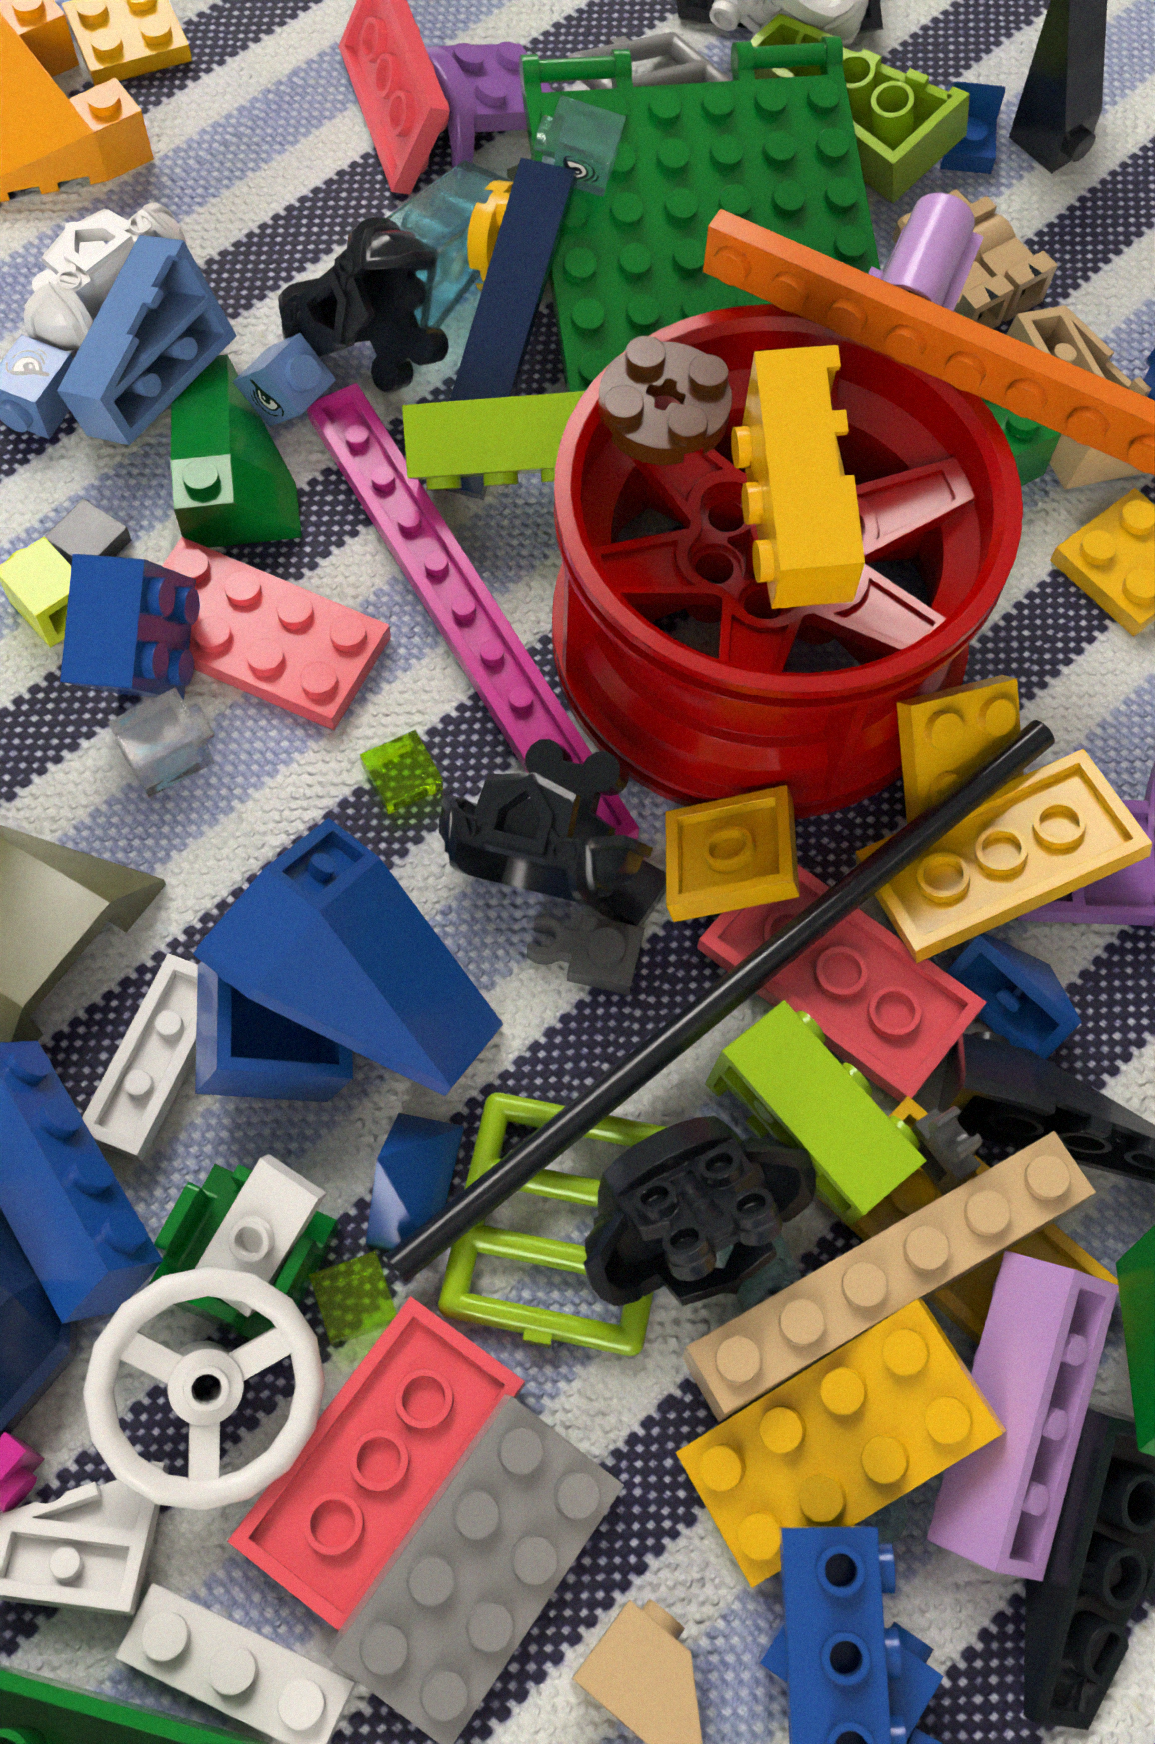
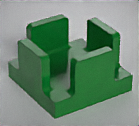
[148,1164,339,1341]

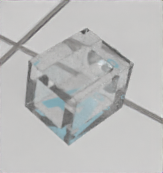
[108,688,215,798]

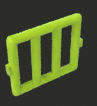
[438,1092,667,1357]

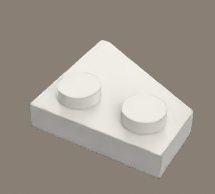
[0,1461,169,1617]

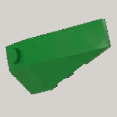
[171,354,302,548]

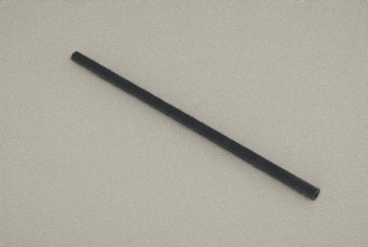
[385,720,1055,1283]

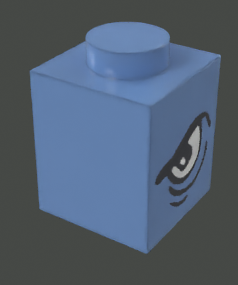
[232,333,336,427]
[0,334,73,439]

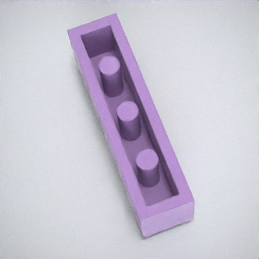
[927,1250,1119,1581]

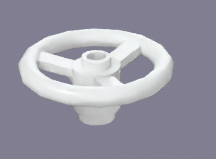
[83,1266,325,1511]

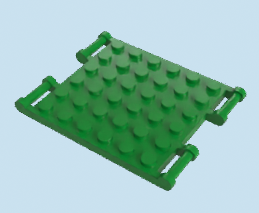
[519,36,880,392]

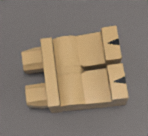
[892,189,1058,329]

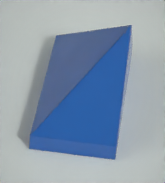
[946,933,1082,1060]
[366,1113,464,1251]

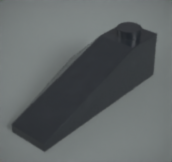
[1009,0,1107,174]
[938,1032,1155,1185]
[1023,1403,1155,1730]

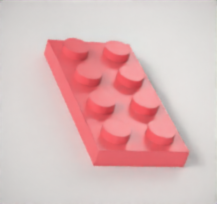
[338,0,450,195]
[162,537,391,730]
[697,864,987,1103]
[227,1296,525,1631]

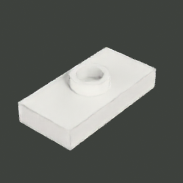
[195,1154,327,1317]

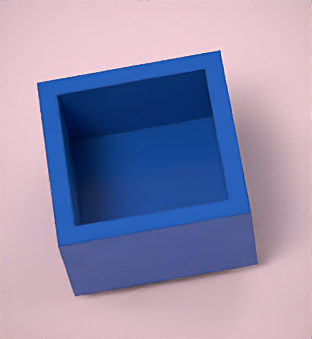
[60,553,200,700]
[195,961,353,1102]

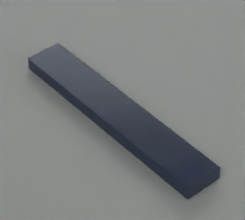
[445,157,577,500]

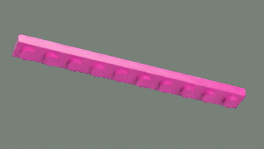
[307,383,639,840]

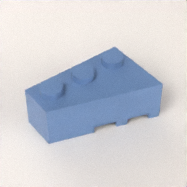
[57,235,237,446]

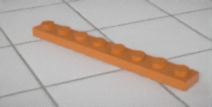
[703,209,1155,476]

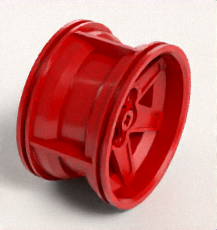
[552,304,1023,820]

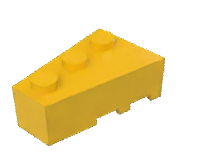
[731,345,865,609]

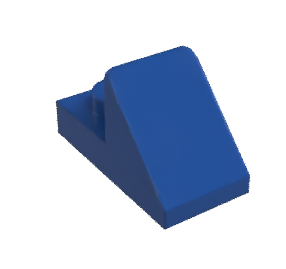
[940,81,1005,174]

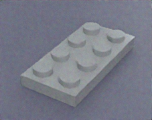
[323,1394,624,1744]

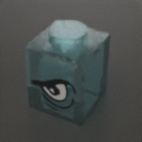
[534,95,626,197]

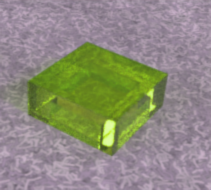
[360,730,443,814]
[309,1251,397,1346]

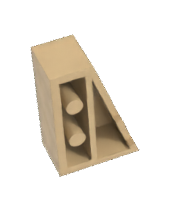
[1006,305,1152,490]

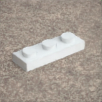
[82,953,198,1162]
[115,1583,357,1744]

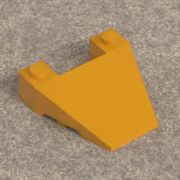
[0,0,154,202]

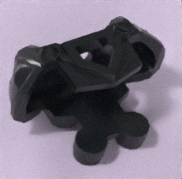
[278,217,449,392]
[438,739,653,909]
[583,1116,816,1307]

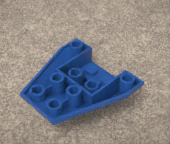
[193,817,503,1096]

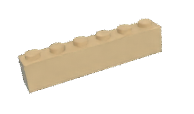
[682,1131,1096,1422]

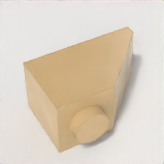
[571,1599,703,1744]

